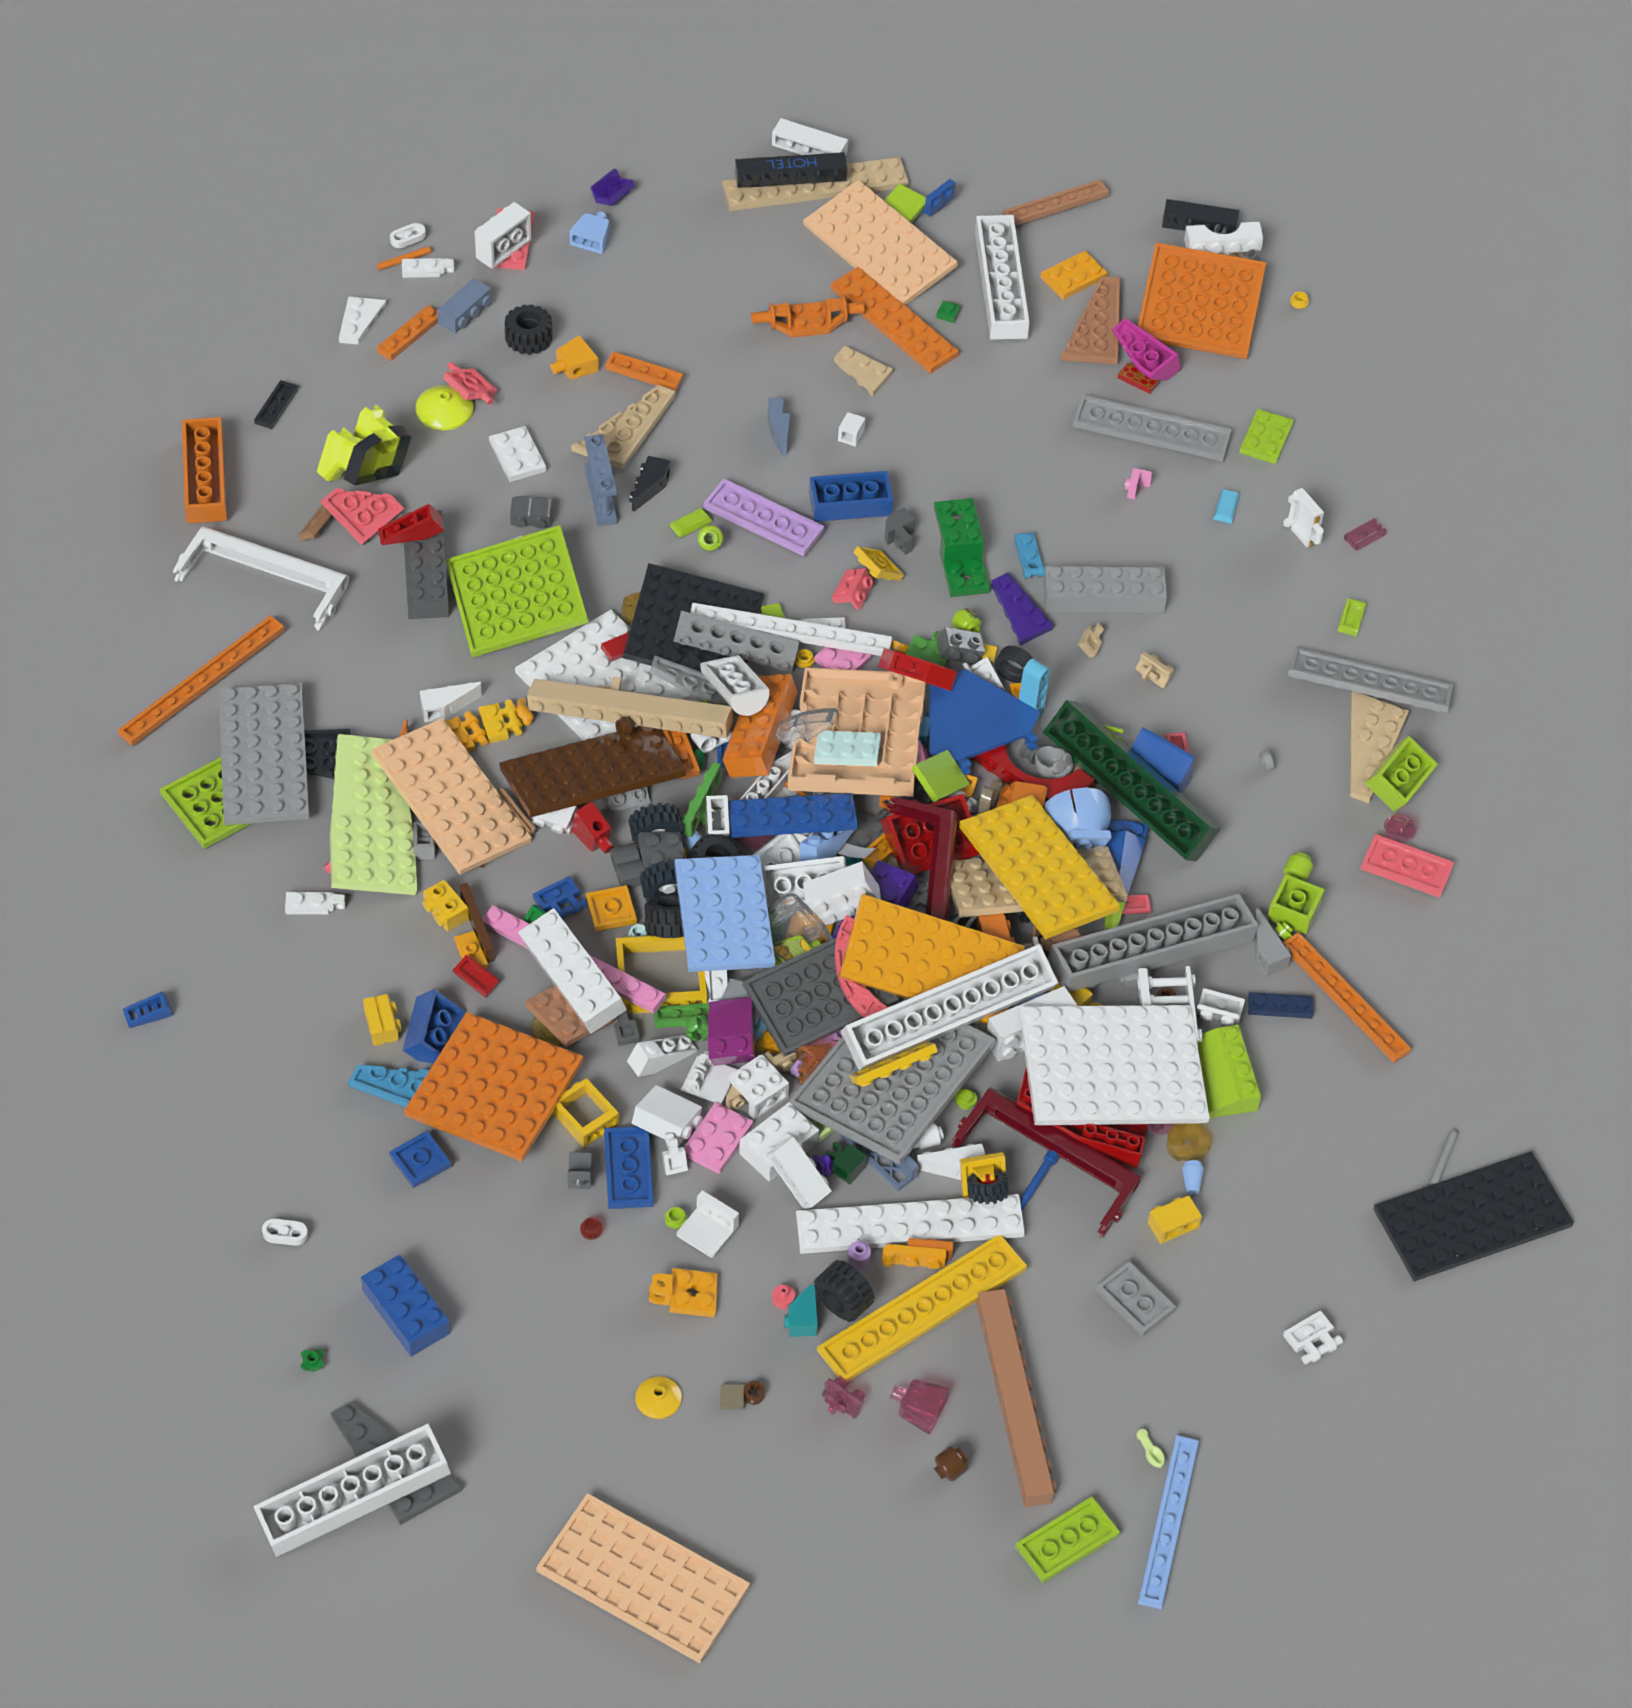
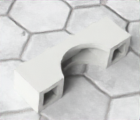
[1184,222,1263,253]

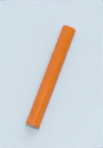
[376,246,431,271]

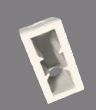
[705,795,730,838]

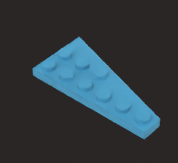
[348,1065,429,1108]

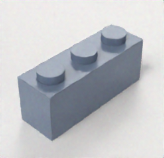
[437,278,492,334]

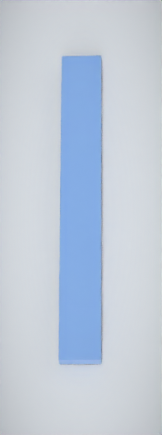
[1138,1435,1199,1609]

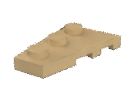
[834,345,893,397]

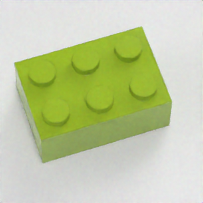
[1365,736,1438,812]

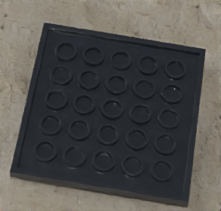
[622,563,764,672]

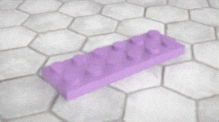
[703,479,825,556]

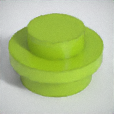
[1274,921,1293,940]
[955,1089,977,1110]
[664,1207,687,1229]

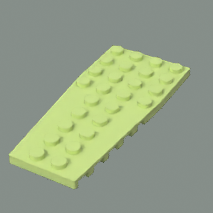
[330,734,417,895]

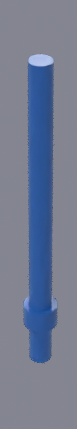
[1004,1150,1059,1239]

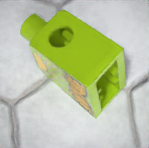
[773,935,821,966]

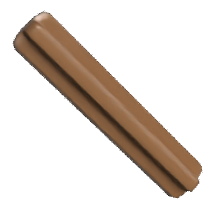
[497,788,536,836]

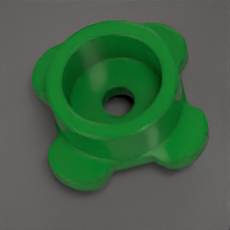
[301,1349,324,1372]

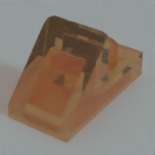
[796,1043,832,1085]

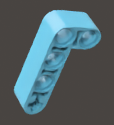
[1019,658,1051,723]

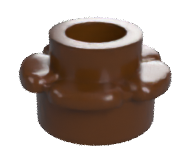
[615,717,634,736]

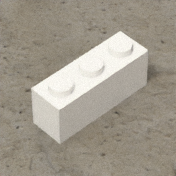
[766,1137,831,1209]

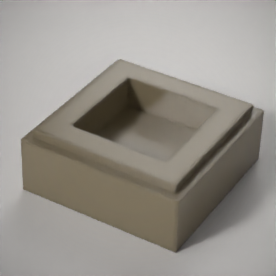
[720,1384,744,1409]

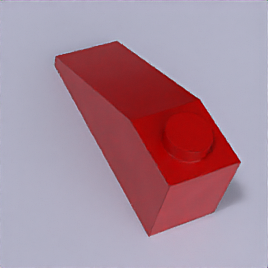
[378,503,444,545]

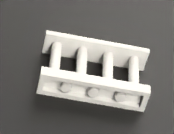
[1137,966,1202,1047]

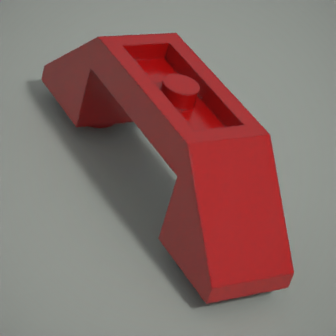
[878,648,958,691]

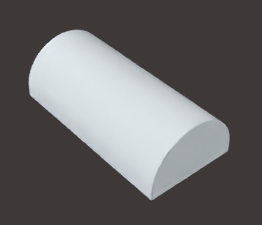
[700,655,769,716]

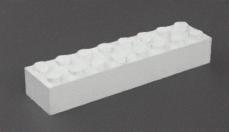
[975,215,1029,340]
[253,1424,451,1557]

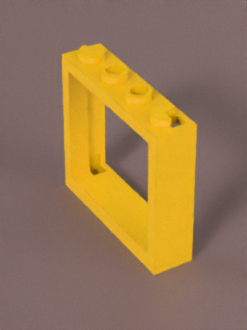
[616,935,707,1014]

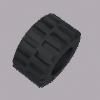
[504,304,553,355]
[686,834,741,859]
[644,895,684,938]
[814,1260,875,1322]

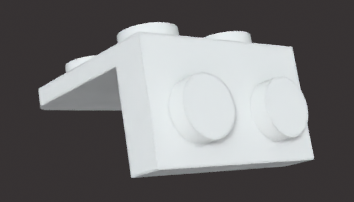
[1197,988,1245,1026]

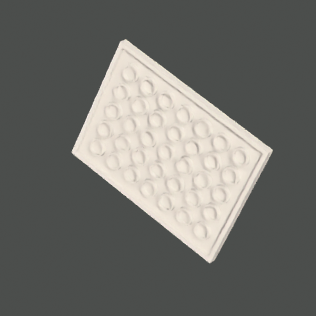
[515,610,703,740]
[1019,1005,1210,1125]

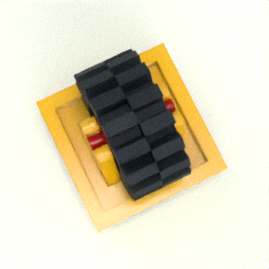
[959,1152,1009,1204]

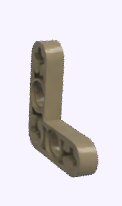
[978,780,1003,814]

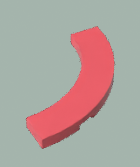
[834,915,889,1018]

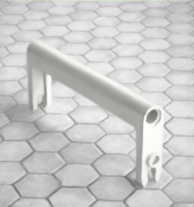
[173,526,349,631]

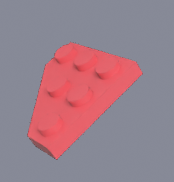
[320,488,404,546]

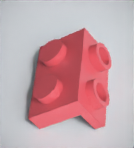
[831,568,874,610]

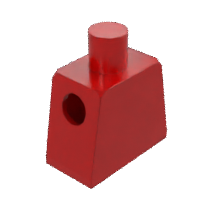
[572,801,614,854]

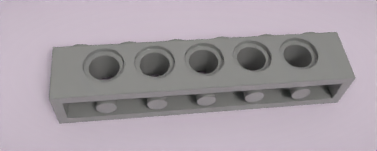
[674,611,799,672]

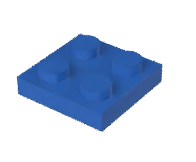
[389,1131,451,1188]

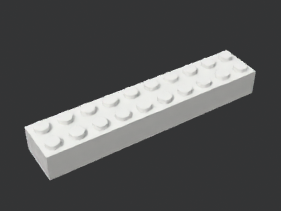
[841,944,1058,1071]

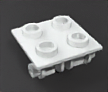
[681,1051,738,1105]

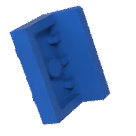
[922,179,955,217]

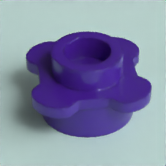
[811,1154,833,1177]

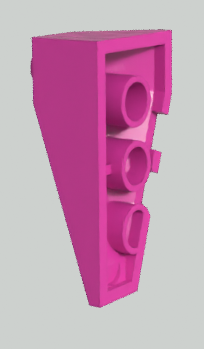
[1112,318,1181,380]

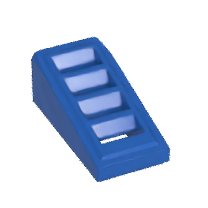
[123,991,173,1028]

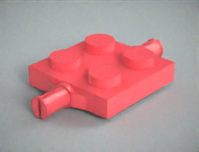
[443,362,497,405]

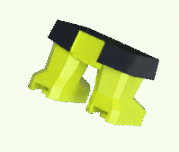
[317,405,412,486]

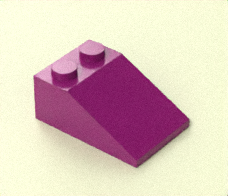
[708,997,757,1066]

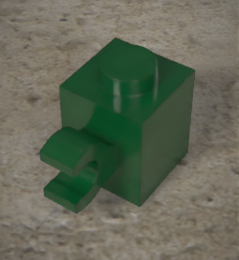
[825,1142,867,1185]

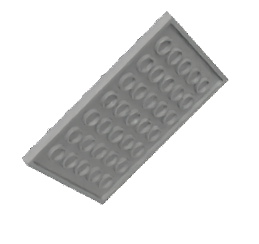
[789,996,996,1165]

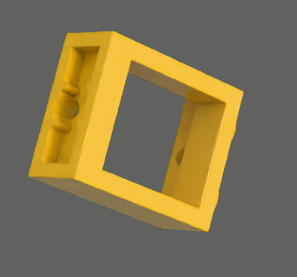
[552,1078,619,1148]

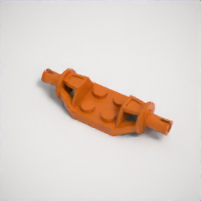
[751,296,865,337]

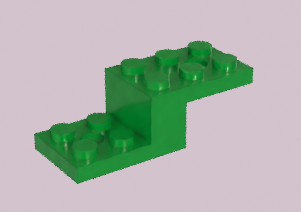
[934,498,990,597]

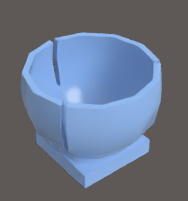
[1044,787,1111,849]

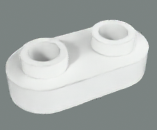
[390,223,426,248]
[262,1219,308,1246]

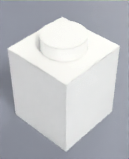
[838,412,865,447]

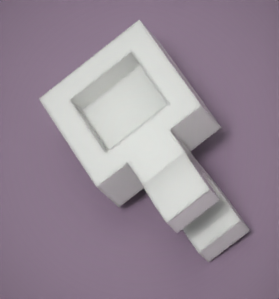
[662,1132,688,1175]

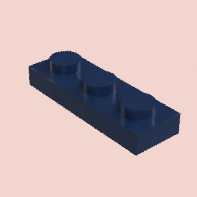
[1247,992,1313,1019]

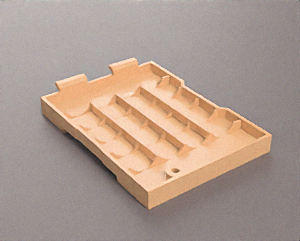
[788,668,927,797]

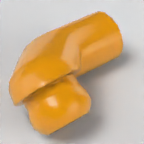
[516,698,534,726]

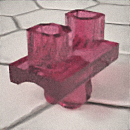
[822,1376,865,1419]

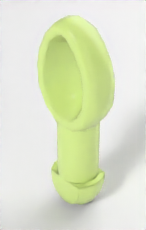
[1136,1429,1165,1468]

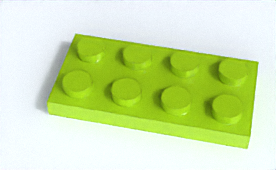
[1015,1496,1120,1584]

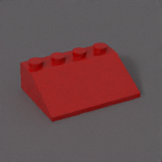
[880,793,980,875]

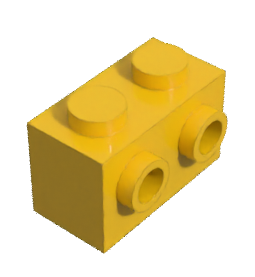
[422,880,469,932]

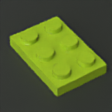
[1239,409,1294,464]

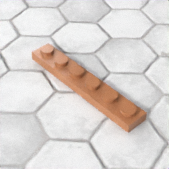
[1003,179,1109,226]

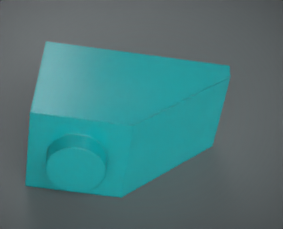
[784,1284,818,1337]

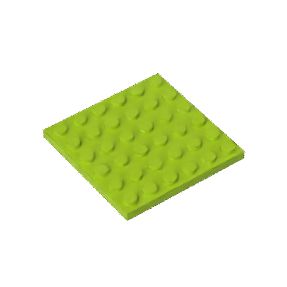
[445,525,589,658]

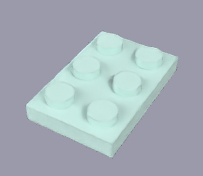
[814,730,881,766]

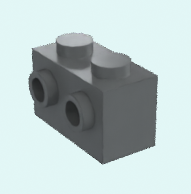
[936,627,985,664]

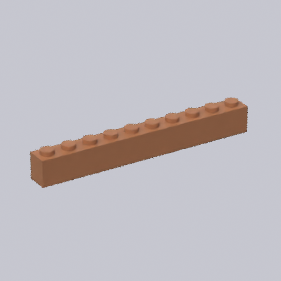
[976,1289,1057,1508]

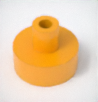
[890,640,909,654]

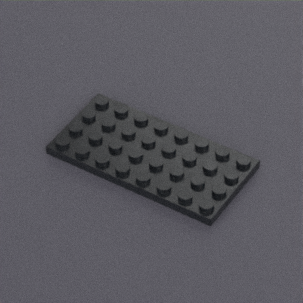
[1373,1151,1574,1282]

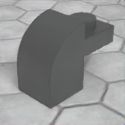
[885,507,915,555]
[567,1151,592,1189]

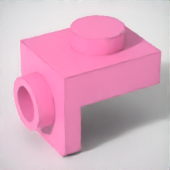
[1125,468,1152,499]

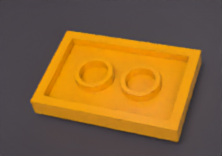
[1040,251,1108,300]

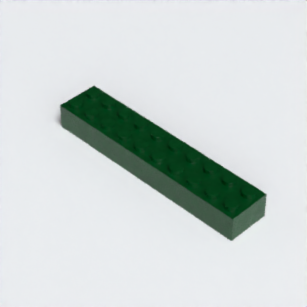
[1043,700,1221,862]

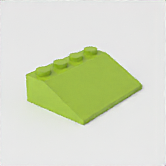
[1198,1025,1261,1118]

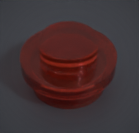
[580,1218,603,1240]

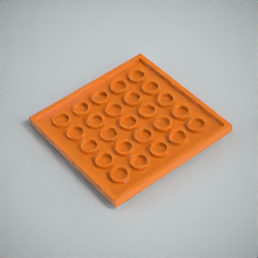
[1138,243,1266,359]
[404,1012,584,1162]

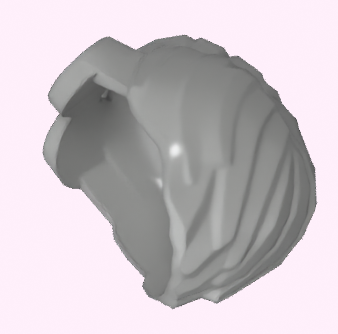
[1035,746,1074,779]

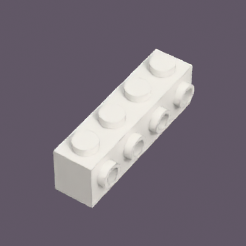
[772,118,848,156]

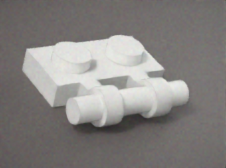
[1283,1311,1343,1365]

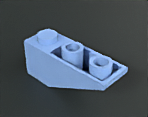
[800,830,854,862]

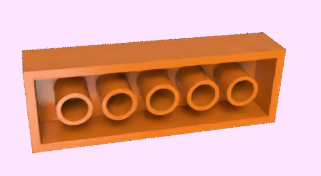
[182,417,227,524]
[722,674,798,778]

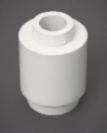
[914,1123,944,1150]

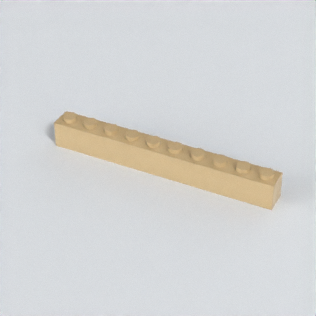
[527,679,733,739]

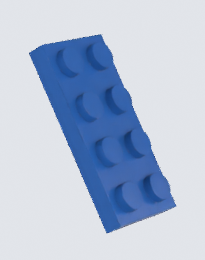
[604,1127,653,1209]

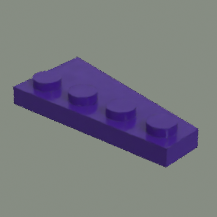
[991,572,1053,646]

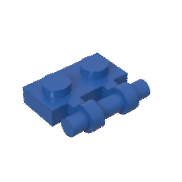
[533,876,588,920]

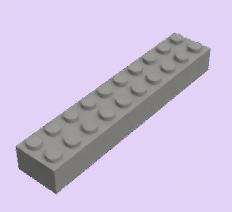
[1047,894,1259,992]

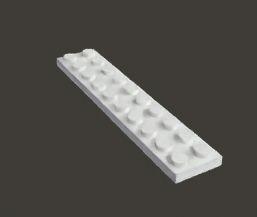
[796,1194,1024,1254]

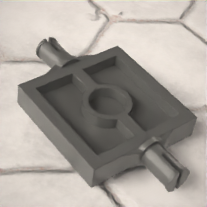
[837,809,888,857]

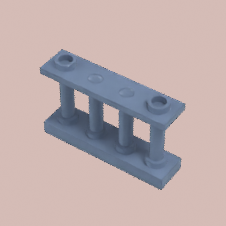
[584,434,617,526]

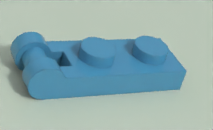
[1014,532,1045,579]

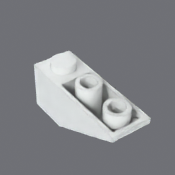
[420,682,482,723]
[627,1034,698,1077]
[917,1144,985,1180]

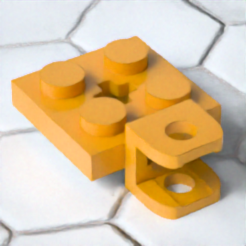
[648,1268,717,1317]

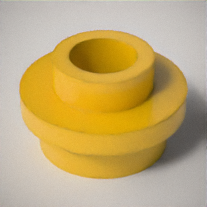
[1290,291,1309,309]
[795,649,815,668]

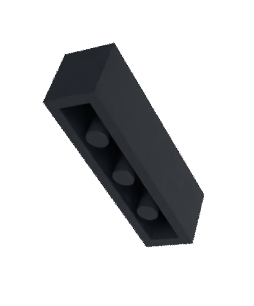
[1162,199,1239,234]

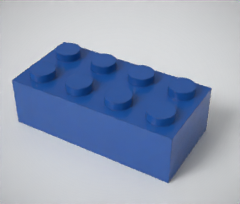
[809,471,893,522]
[361,1254,450,1357]

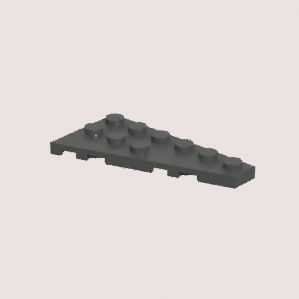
[330,1402,462,1525]

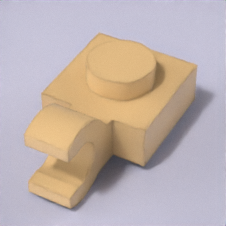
[1078,623,1104,658]

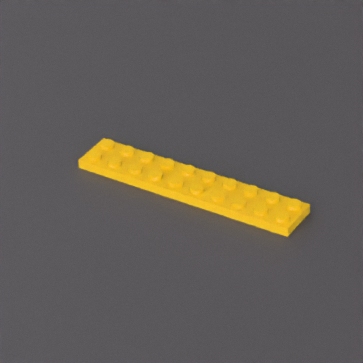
[817,1235,1027,1384]

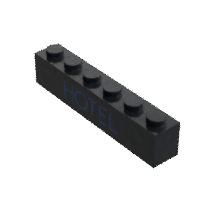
[735,152,847,188]

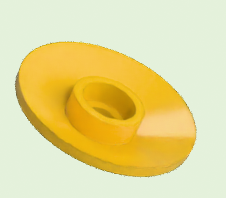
[635,1376,682,1419]

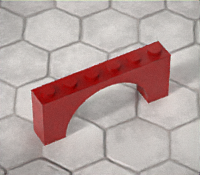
[970,744,1095,809]

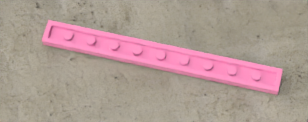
[482,905,667,1014]

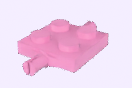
[814,647,871,670]

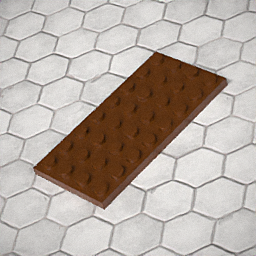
[499,726,686,818]

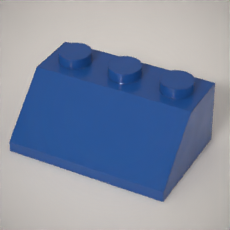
[1131,727,1195,793]
[402,989,465,1064]

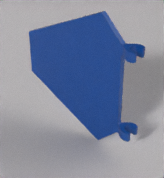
[929,669,1040,775]

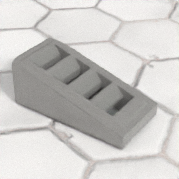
[413,822,435,860]

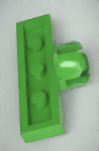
[682,762,722,837]
[653,1003,709,1042]

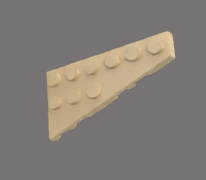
[571,385,676,469]
[1349,691,1409,803]

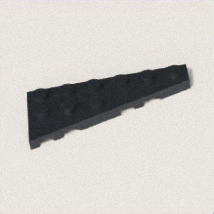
[304,729,351,779]

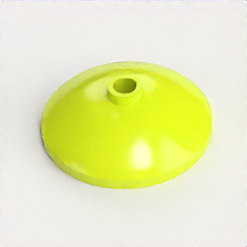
[416,385,474,430]

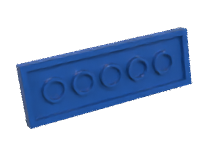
[728,793,858,838]

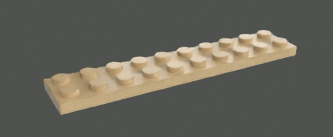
[722,157,909,211]

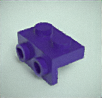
[590,169,635,206]

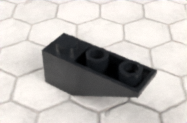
[629,456,671,512]

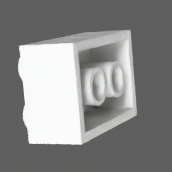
[475,202,531,269]
[803,862,881,926]
[739,1102,819,1182]

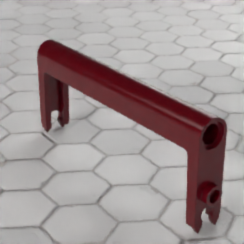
[886,798,958,921]
[951,1087,1142,1238]

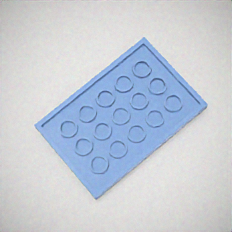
[674,855,775,972]

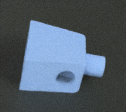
[570,211,609,254]

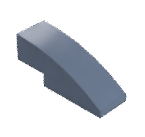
[768,398,790,455]

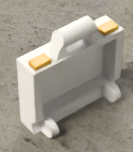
[1283,488,1324,548]

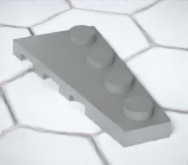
[650,656,727,706]

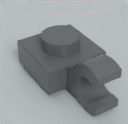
[614,1010,640,1046]

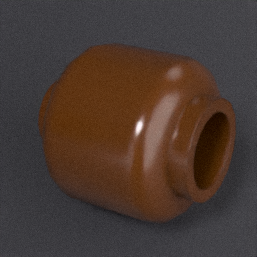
[934,1446,970,1481]

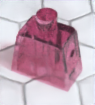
[890,1379,949,1435]

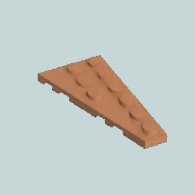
[1060,276,1120,364]

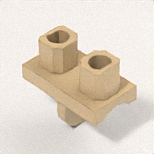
[1135,652,1174,689]

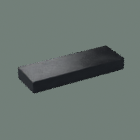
[254,380,298,429]

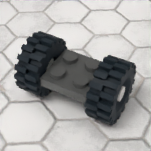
[628,803,685,901]

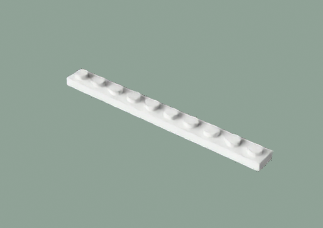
[690,603,892,656]

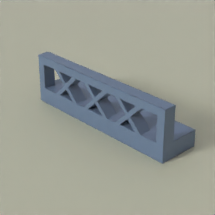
[838,1133,919,1192]

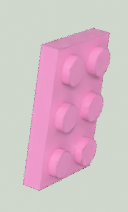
[683,1102,753,1174]

